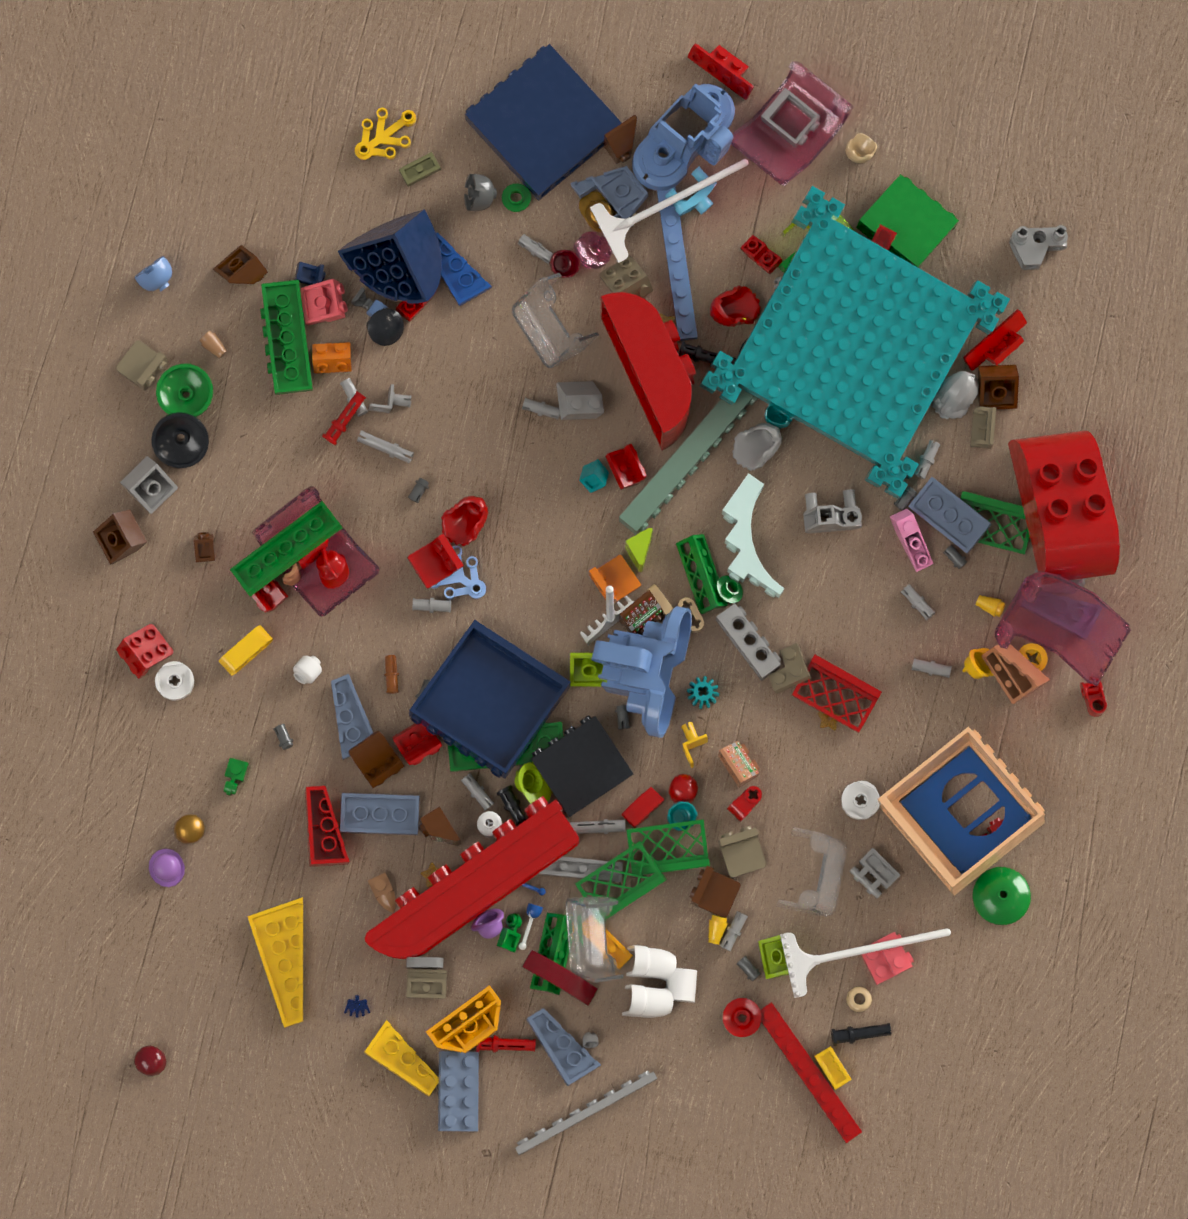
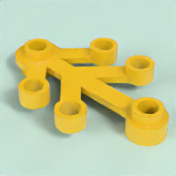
[355,108,416,160]

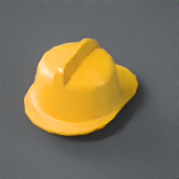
[962,648,994,679]

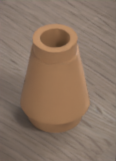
[199,331,227,359]

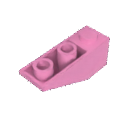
[890,509,933,572]

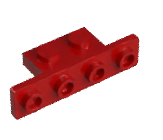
[687,43,754,100]
[963,309,1027,371]

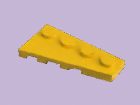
[364,1020,439,1097]

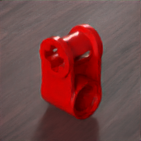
[1080,678,1107,717]
[727,786,762,822]

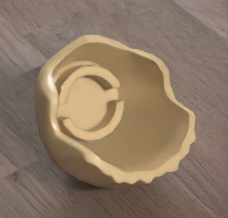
[845,133,877,164]

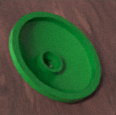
[156,364,213,417]
[972,867,1031,925]

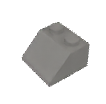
[556,381,604,420]
[120,456,178,514]

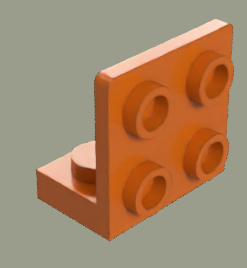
[589,555,641,604]

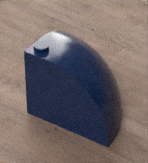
[338,209,442,303]

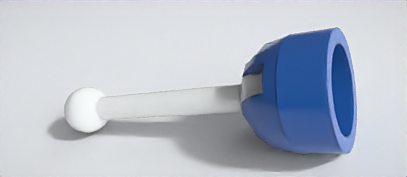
[519,903,543,950]

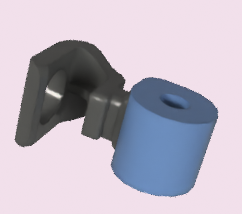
[351,287,388,317]

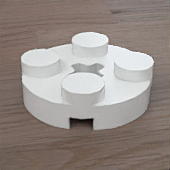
[155,661,194,701]
[841,781,879,820]

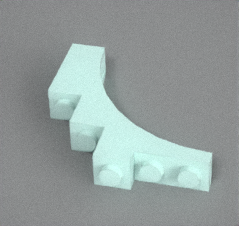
[722,473,784,598]

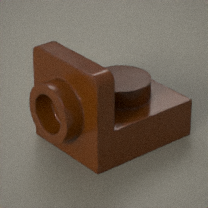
[193,532,215,562]

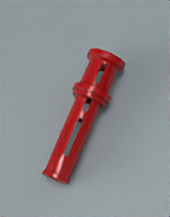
[322,391,366,446]
[476,1035,536,1053]

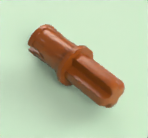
[384,655,399,694]

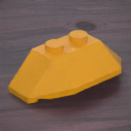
[426,985,501,1054]

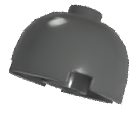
[464,174,497,212]

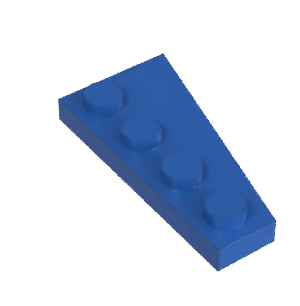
[436,232,492,306]

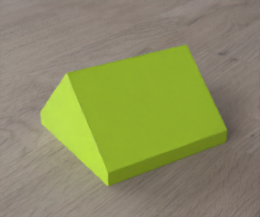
[625,528,653,572]
[570,653,607,687]
[758,935,789,979]

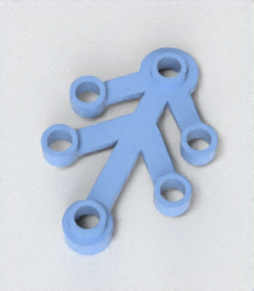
[431,545,486,599]

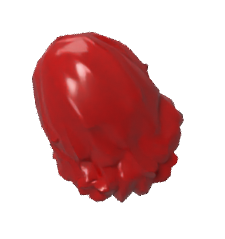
[710,285,761,327]
[441,496,489,546]

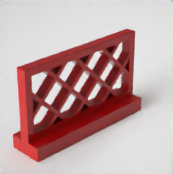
[791,654,882,733]

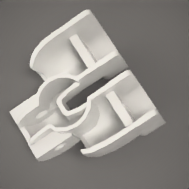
[622,945,697,1018]

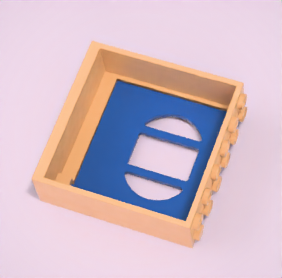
[878,726,1045,896]

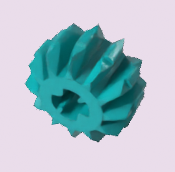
[686,676,719,709]

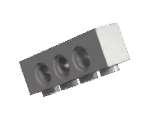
[716,603,781,681]

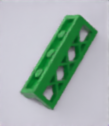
[676,534,728,615]
[530,912,577,995]

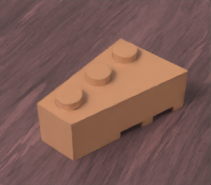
[982,641,1050,704]

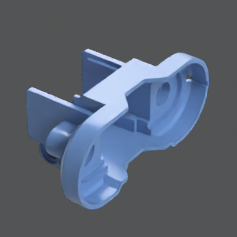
[632,84,735,191]
[591,606,692,738]

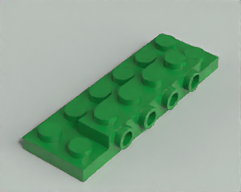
[260,280,313,395]

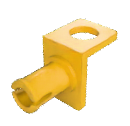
[681,722,708,768]

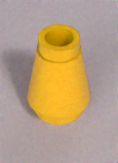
[976,595,1006,617]
[708,915,728,945]

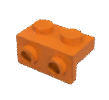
[312,342,352,374]

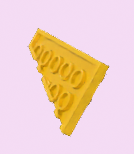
[247,897,303,1028]

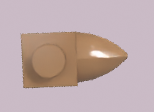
[368,873,396,913]

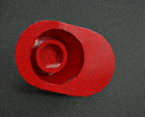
[316,549,349,589]

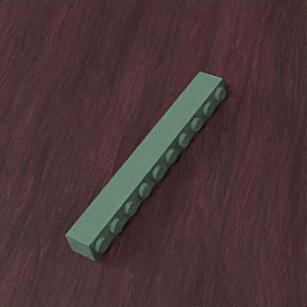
[619,386,759,535]

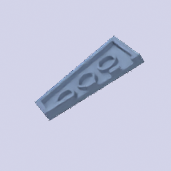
[331,674,373,760]

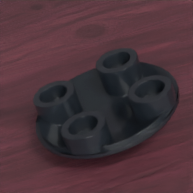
[366,308,404,346]

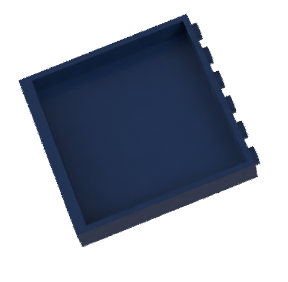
[465,44,622,201]
[409,620,571,779]

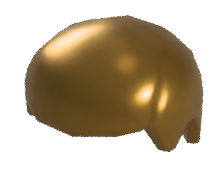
[174,814,205,844]

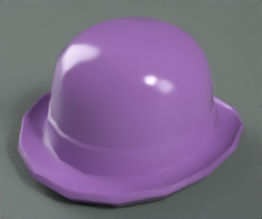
[149,849,185,887]
[471,908,504,939]

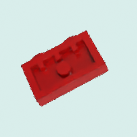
[407,533,464,589]

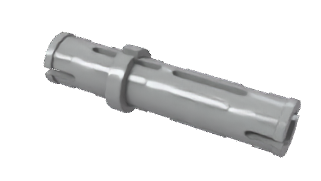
[357,430,414,463]
[569,819,626,834]

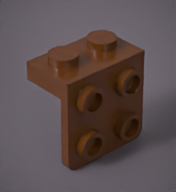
[348,731,405,788]
[689,866,741,918]

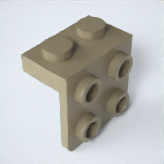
[600,256,653,297]
[116,340,168,391]
[718,826,766,878]

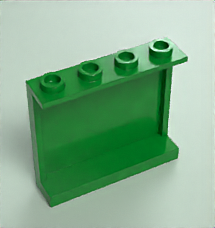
[856,174,959,268]

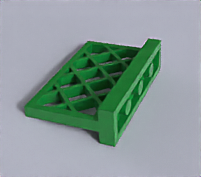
[960,491,1030,555]
[626,819,710,875]
[575,841,667,923]

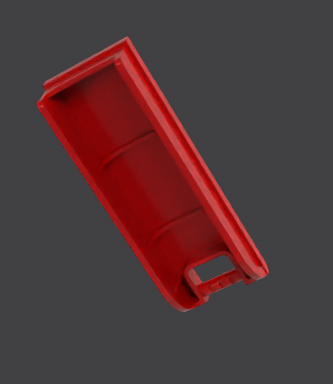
[365,796,579,959]

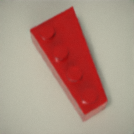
[305,786,350,867]

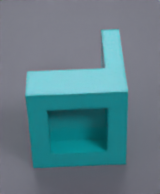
[579,459,609,493]

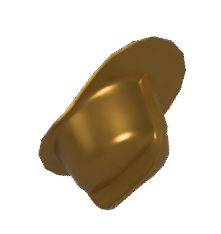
[579,191,616,233]

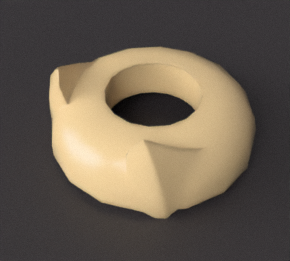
[846,987,872,1012]

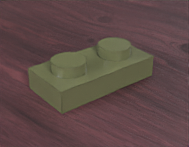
[399,152,441,187]

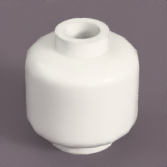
[293,656,322,684]
[477,811,502,838]

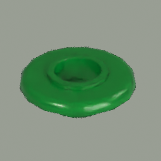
[502,183,531,212]
[716,575,743,603]

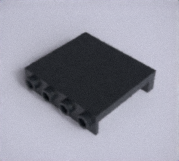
[530,715,634,817]

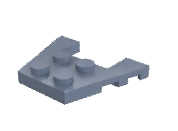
[570,166,648,219]

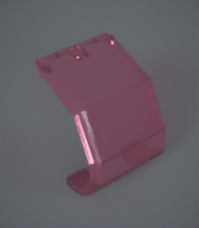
[731,61,854,186]
[252,486,380,617]
[995,571,1131,686]

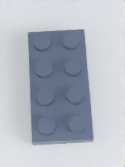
[908,477,992,554]
[340,793,420,835]
[438,1051,479,1132]

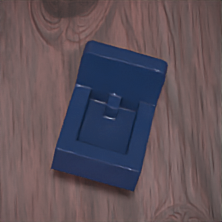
[294,262,326,285]

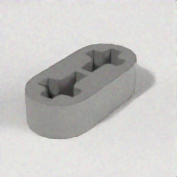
[406,957,444,969]

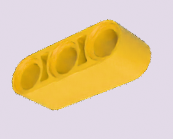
[219,625,273,676]

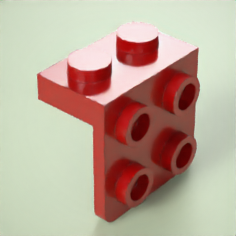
[116,624,173,679]
[391,724,443,765]

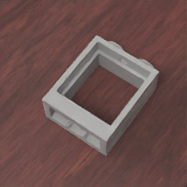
[761,88,820,148]

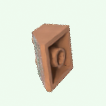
[718,741,760,788]

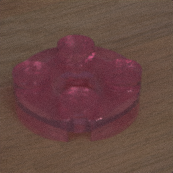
[574,231,612,269]

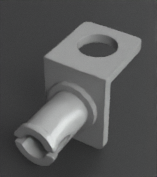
[368,384,411,413]

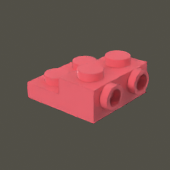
[300,279,348,326]
[861,932,914,985]

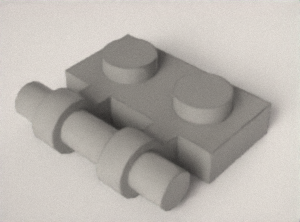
[849,848,900,899]

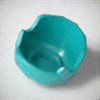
[764,405,793,429]
[667,801,698,831]

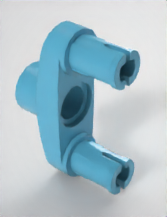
[665,166,717,216]

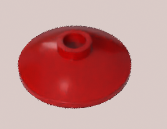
[723,998,762,1037]

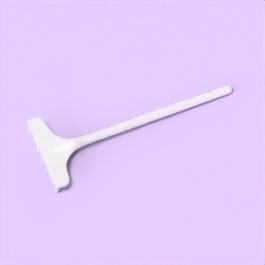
[590,159,749,263]
[580,585,634,645]
[780,928,951,998]

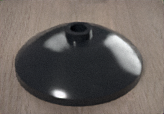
[151,412,209,468]

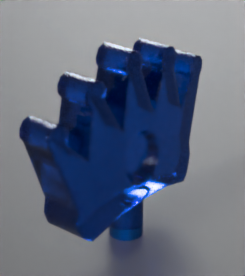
[344,995,370,1018]

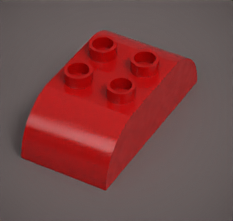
[600,292,696,451]
[1008,430,1120,584]

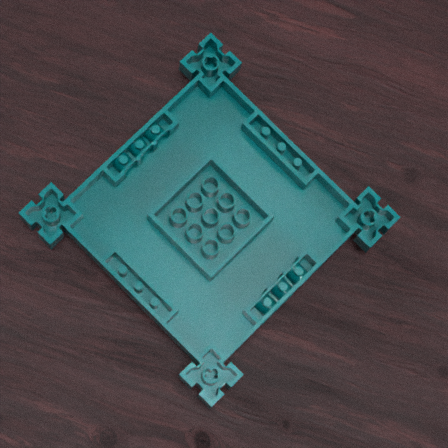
[699,186,1010,499]

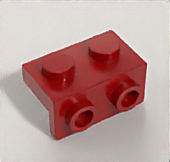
[605,444,647,490]
[246,579,289,613]

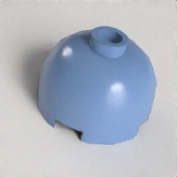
[135,256,172,291]

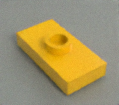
[814,1046,852,1090]

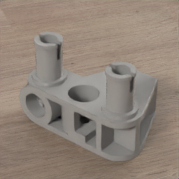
[1009,225,1068,270]
[803,489,862,533]

